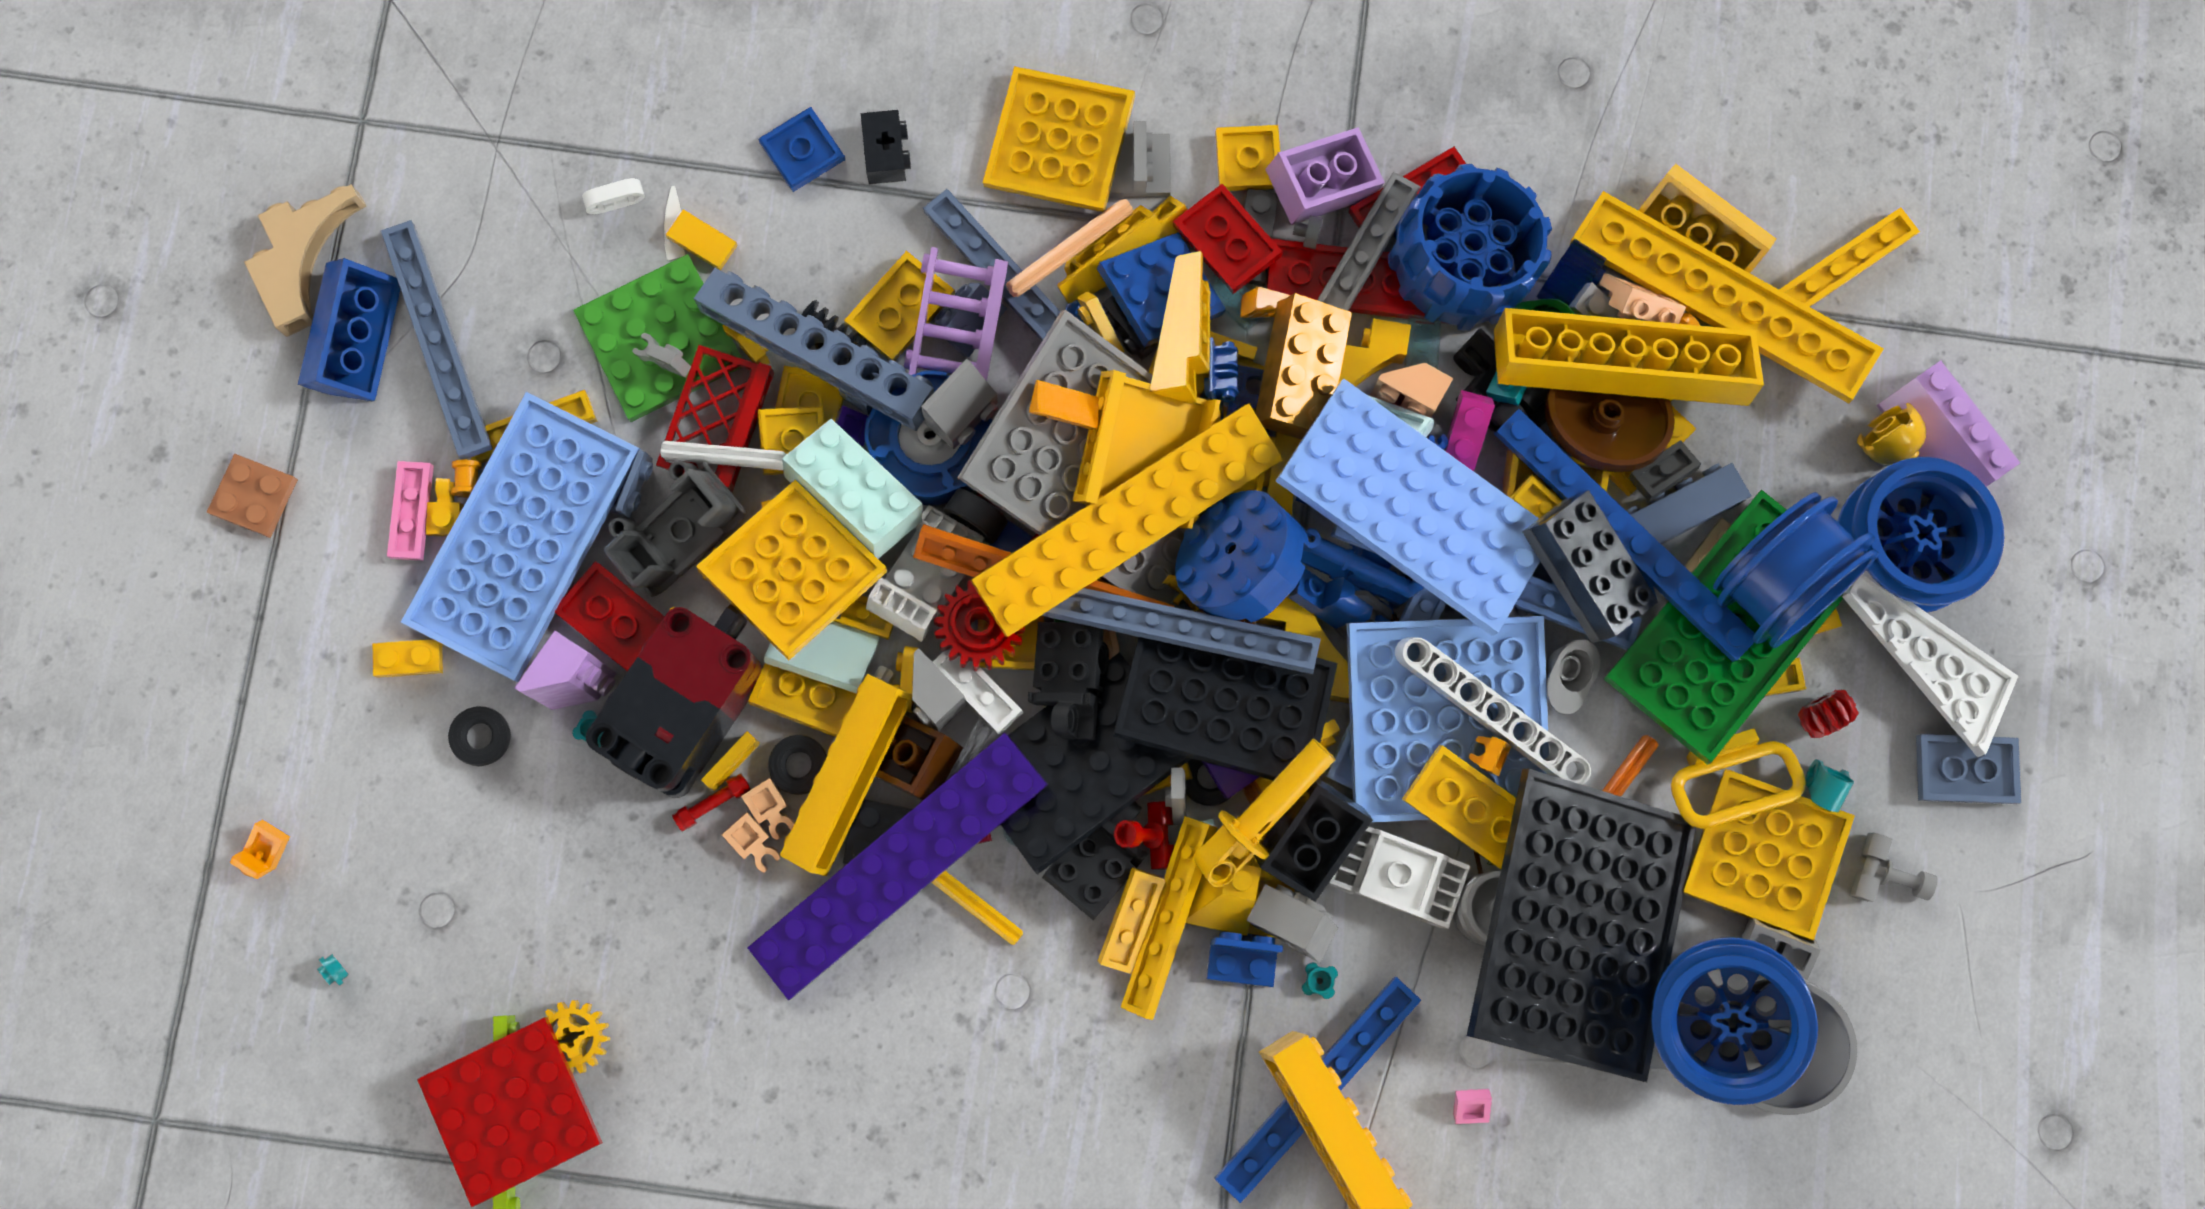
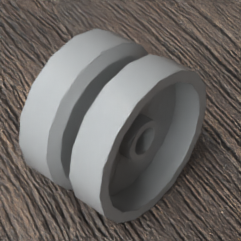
[1453,871,1501,946]

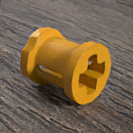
[451,459,482,498]

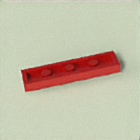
[1348,146,1466,229]

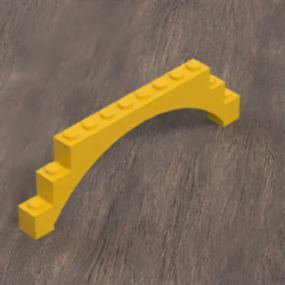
[1256,318,1411,703]

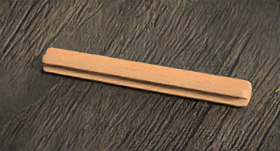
[1006,199,1133,297]

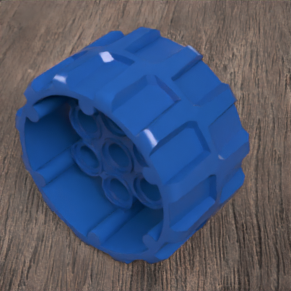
[1388,164,1552,331]

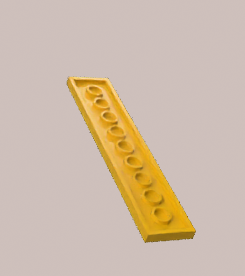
[1569,191,1884,404]
[970,403,1283,637]

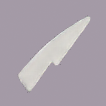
[664,186,685,260]

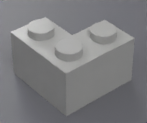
[1247,884,1339,963]

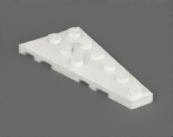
[1842,571,2018,757]

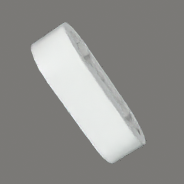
[582,178,645,214]

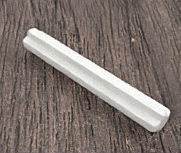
[660,441,787,470]

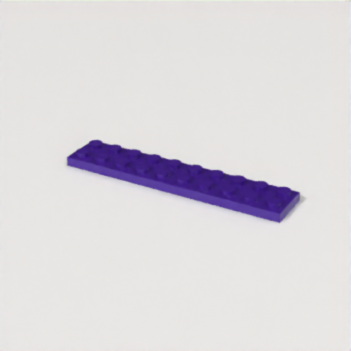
[747,733,1048,1000]

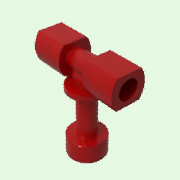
[1114,801,1175,870]

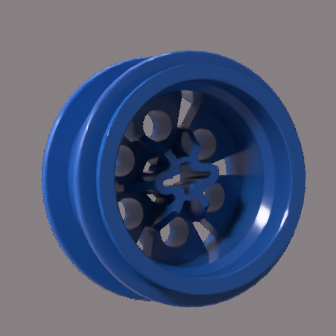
[1837,457,2005,613]
[1713,492,1879,649]
[1652,937,1818,1105]

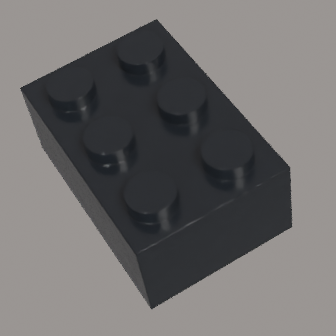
[1254,779,1373,902]

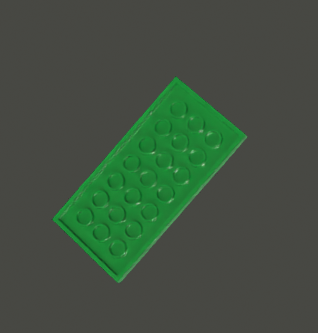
[1604,489,1844,765]

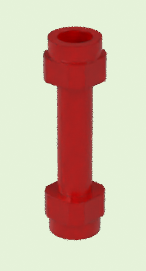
[672,773,751,832]

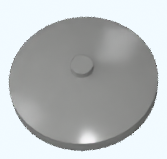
[1719,979,1857,1115]

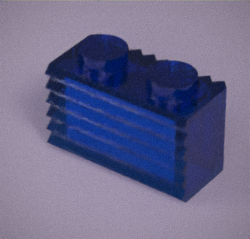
[1536,239,1607,306]

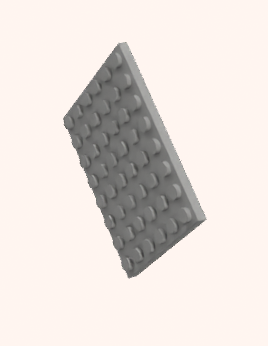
[957,310,1207,608]

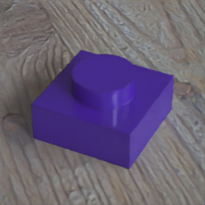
[835,406,869,447]

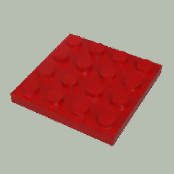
[417,1017,603,1207]

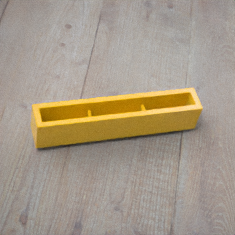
[780,674,912,877]

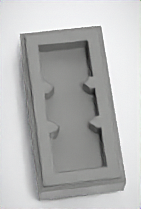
[1165,768,1187,825]

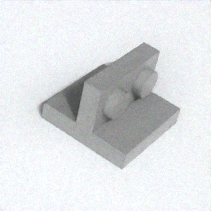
[1109,121,1171,197]

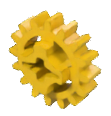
[545,1000,610,1074]

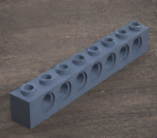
[693,268,934,431]

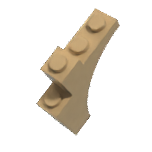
[244,184,366,337]

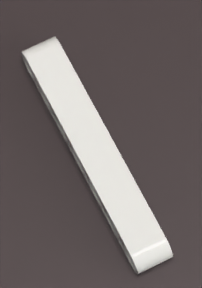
[1395,637,1591,785]

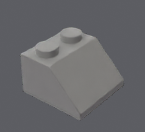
[921,359,998,449]
[912,648,967,731]

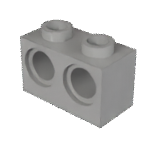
[1741,918,1821,980]

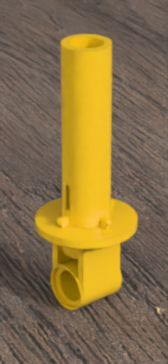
[1194,738,1336,887]

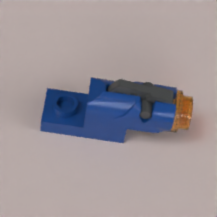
[1288,568,1399,629]

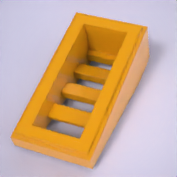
[1240,287,1290,318]

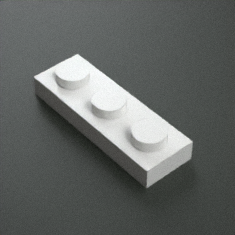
[933,649,1023,735]

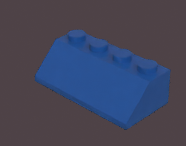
[297,258,401,402]

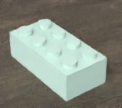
[782,419,922,559]

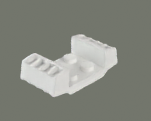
[866,505,986,642]
[1329,827,1470,929]

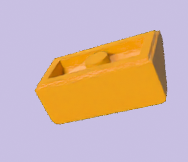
[1029,380,1099,429]

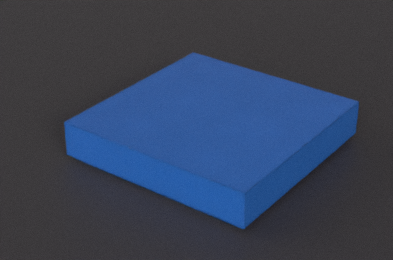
[758,107,846,192]

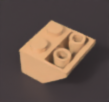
[1370,363,1453,418]

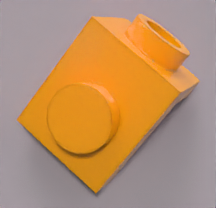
[230,819,290,879]

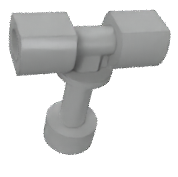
[1849,832,1937,902]

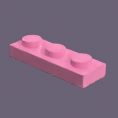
[387,461,434,561]

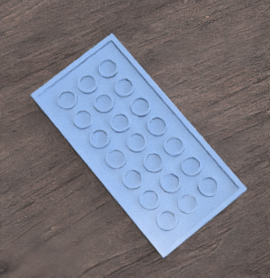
[1276,379,1540,636]
[401,392,641,682]

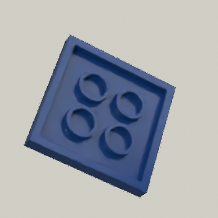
[1097,232,1226,347]

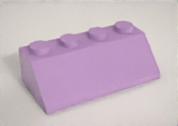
[1876,360,2020,487]
[515,630,617,710]

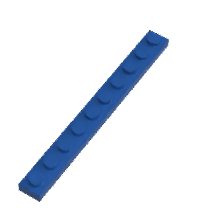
[1494,409,1755,662]

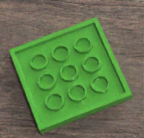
[573,254,743,422]

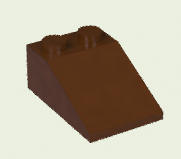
[875,716,964,801]

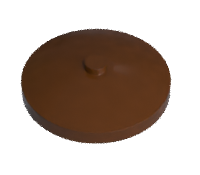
[1544,389,1675,472]

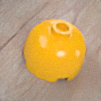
[1857,403,1926,465]

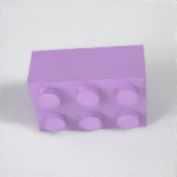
[1265,127,1385,225]

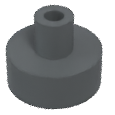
[1293,215,1323,249]

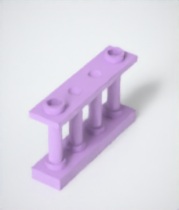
[904,247,1008,381]

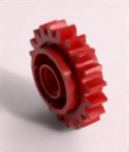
[934,580,1025,671]

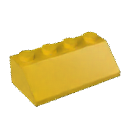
[1638,163,1776,273]

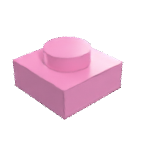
[1453,1089,1492,1124]

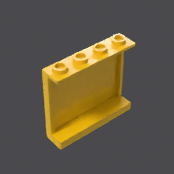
[1073,370,1221,529]

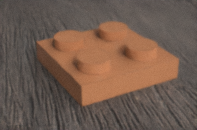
[207,453,298,538]

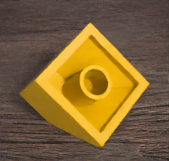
[1186,864,1262,936]

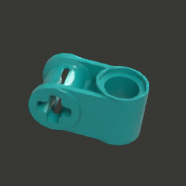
[1805,759,1854,812]

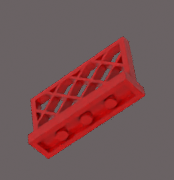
[656,345,774,493]

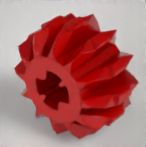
[1798,689,1859,738]

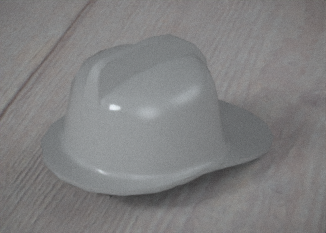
[1546,639,1601,715]

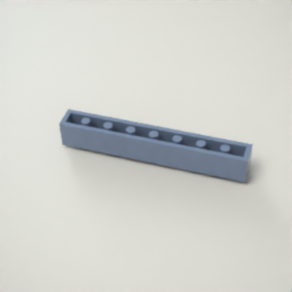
[1515,463,1752,617]

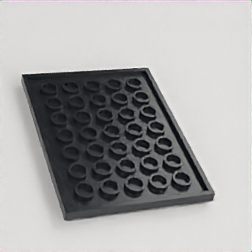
[1466,769,1696,1083]

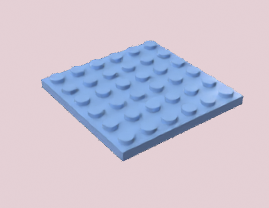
[1346,616,1549,822]

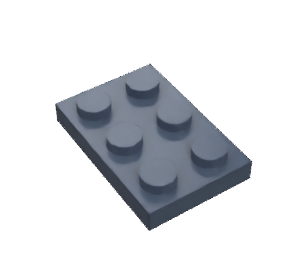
[1916,734,2021,804]

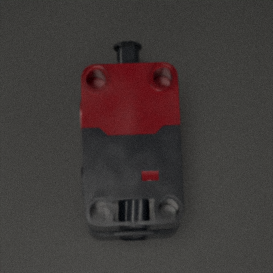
[586,601,763,798]

